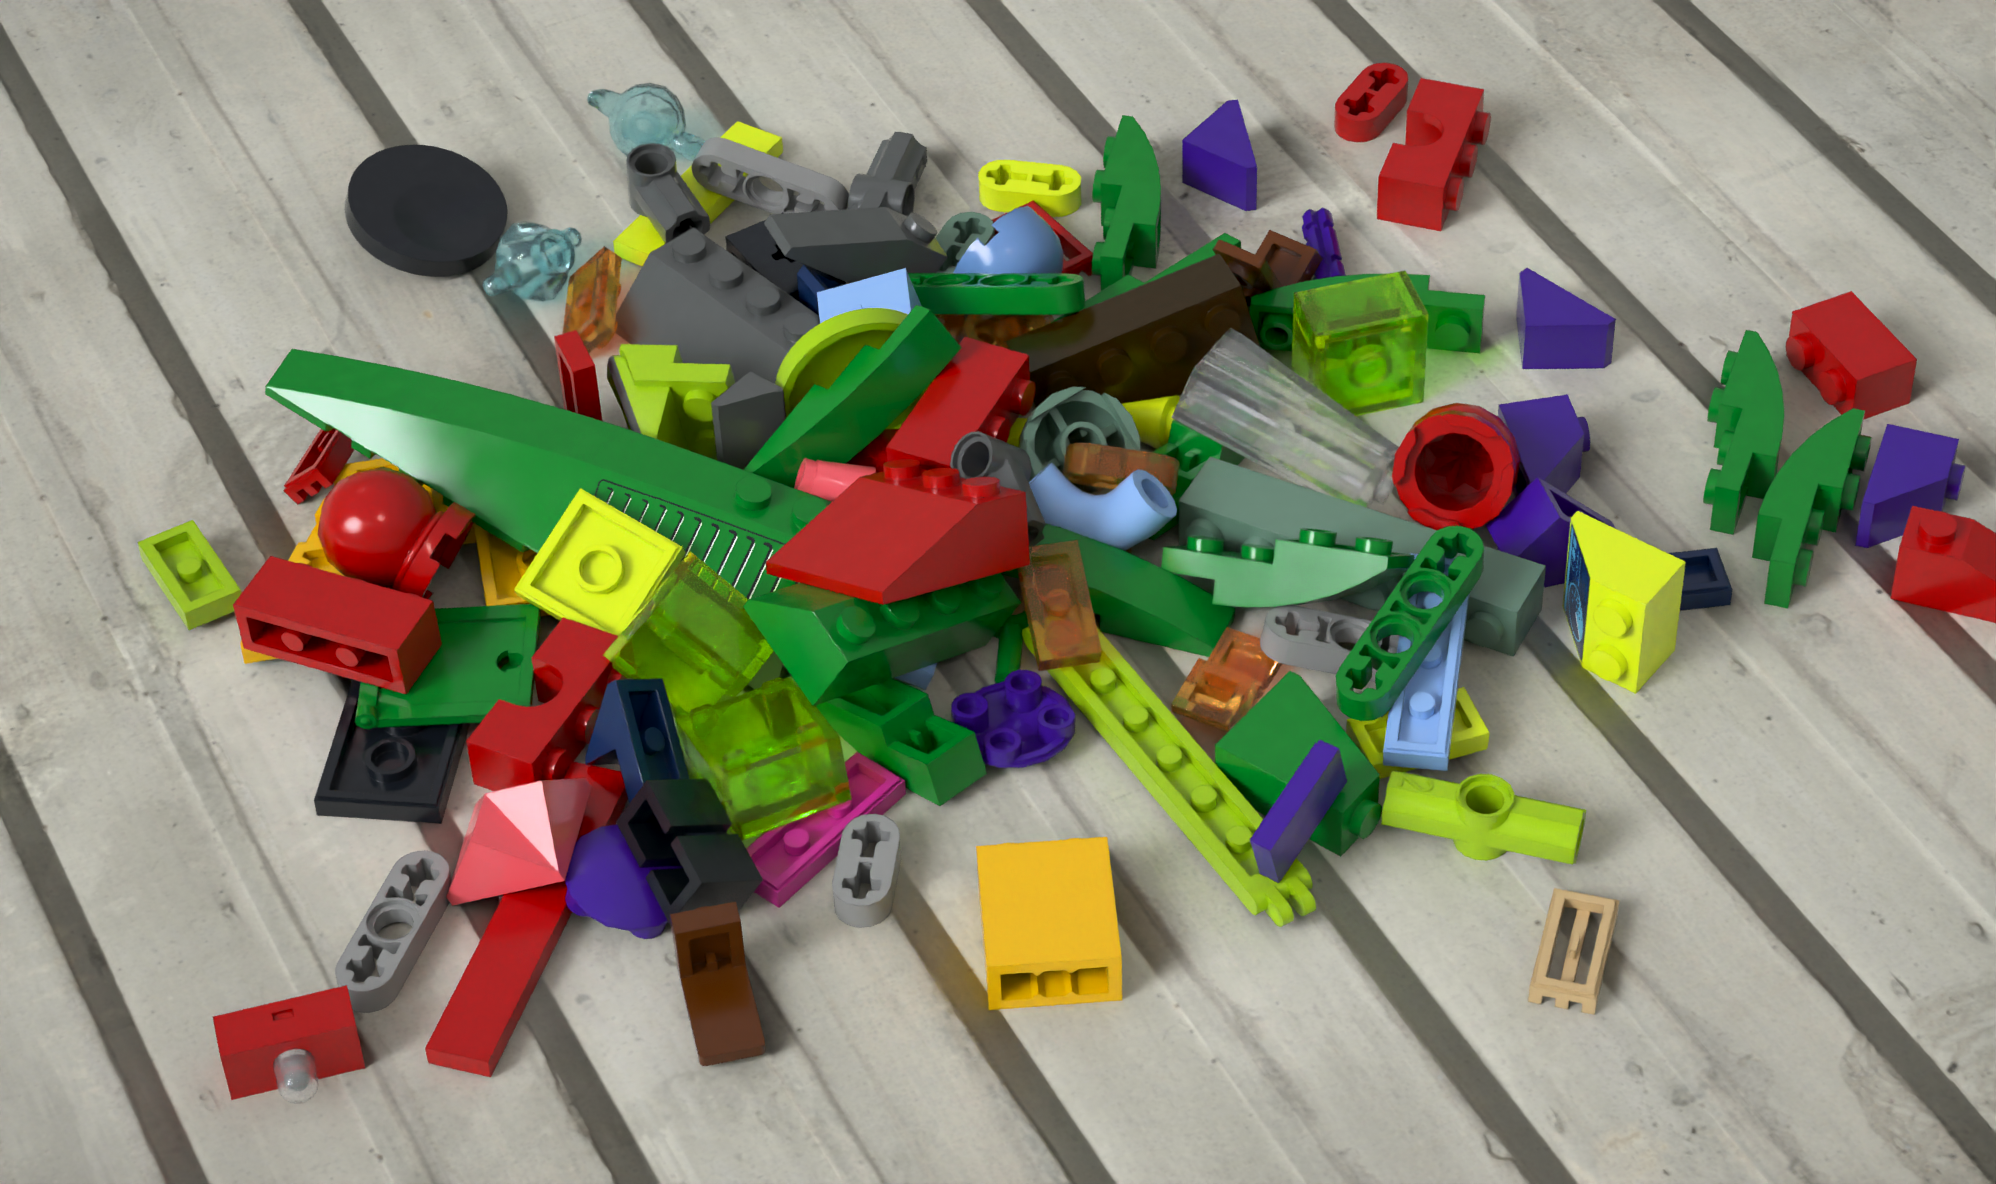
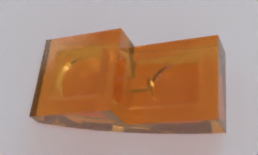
[1171,627,1282,732]

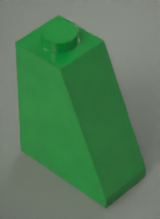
[1215,671,1382,857]

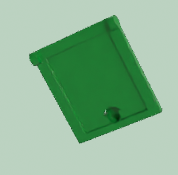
[355,604,541,729]

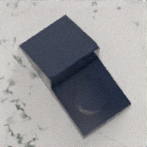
[585,678,689,803]

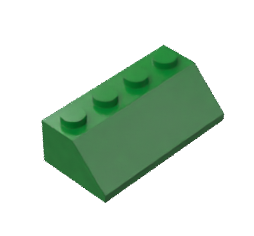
[743,573,1021,706]

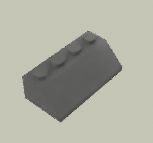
[611,227,820,384]

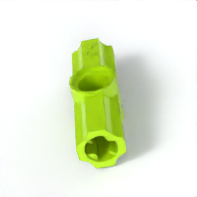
[1381,770,1586,865]

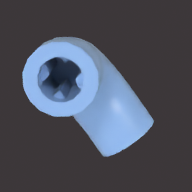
[1028,462,1177,551]

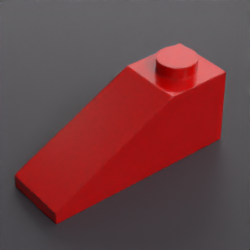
[1890,506,1996,623]

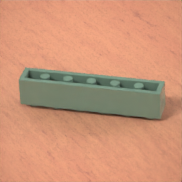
[1179,457,1546,657]

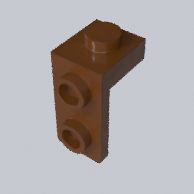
[1213,230,1322,307]
[670,901,766,1066]

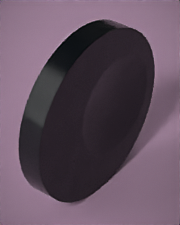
[345,145,508,277]

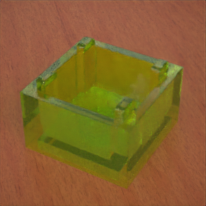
[1291,270,1429,425]
[603,551,773,734]
[675,676,852,841]

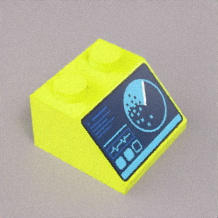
[1562,511,1686,694]

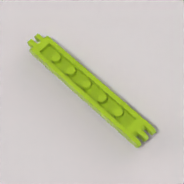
[1022,606,1316,927]

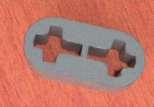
[832,814,901,928]

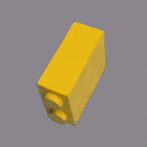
[976,837,1122,1010]

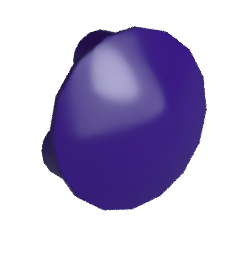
[951,670,1076,768]
[565,825,683,939]

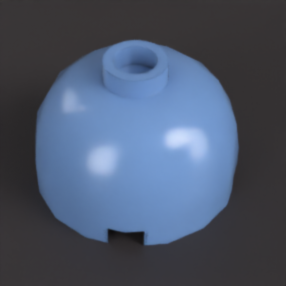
[954,206,1063,319]

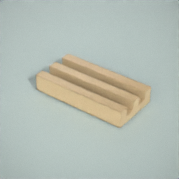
[1528,888,1620,1015]

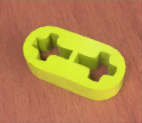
[978,160,1081,217]

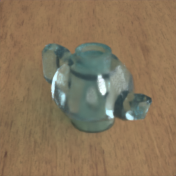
[587,83,705,162]
[483,221,582,301]

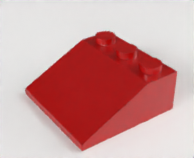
[766,459,1030,605]

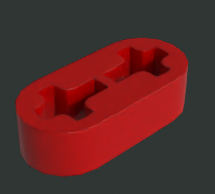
[1334,63,1408,142]

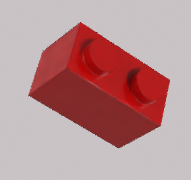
[1786,291,1917,419]

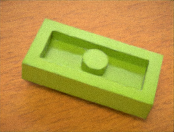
[137,520,242,630]

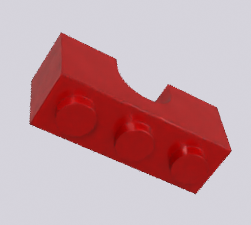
[1377,78,1491,231]
[466,618,635,791]

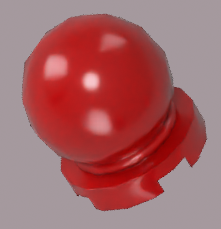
[1392,403,1520,530]
[317,467,476,599]

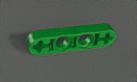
[908,273,1085,315]
[1335,526,1484,721]

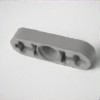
[691,137,849,214]
[1260,605,1399,682]
[335,850,452,1013]

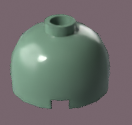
[1018,387,1140,495]

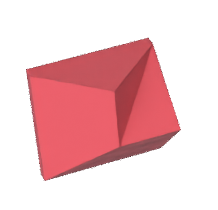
[446,778,592,906]

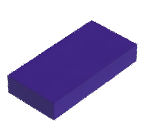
[1250,740,1347,883]

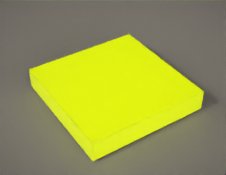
[514,488,686,642]

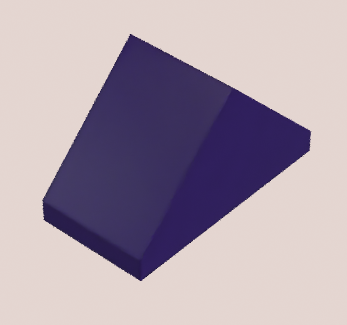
[1182,99,1257,211]
[1516,268,1616,369]

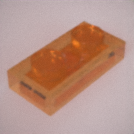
[562,246,622,353]
[1017,540,1102,671]

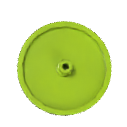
[775,308,933,429]

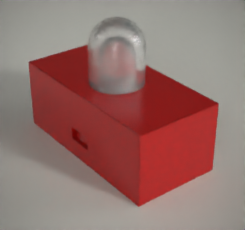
[213,985,365,1104]

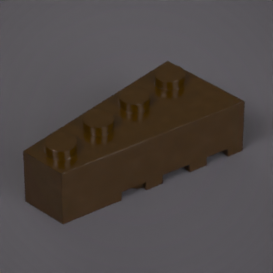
[1006,253,1270,409]

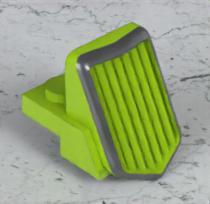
[607,344,735,460]

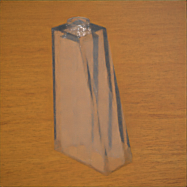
[1171,328,1399,508]

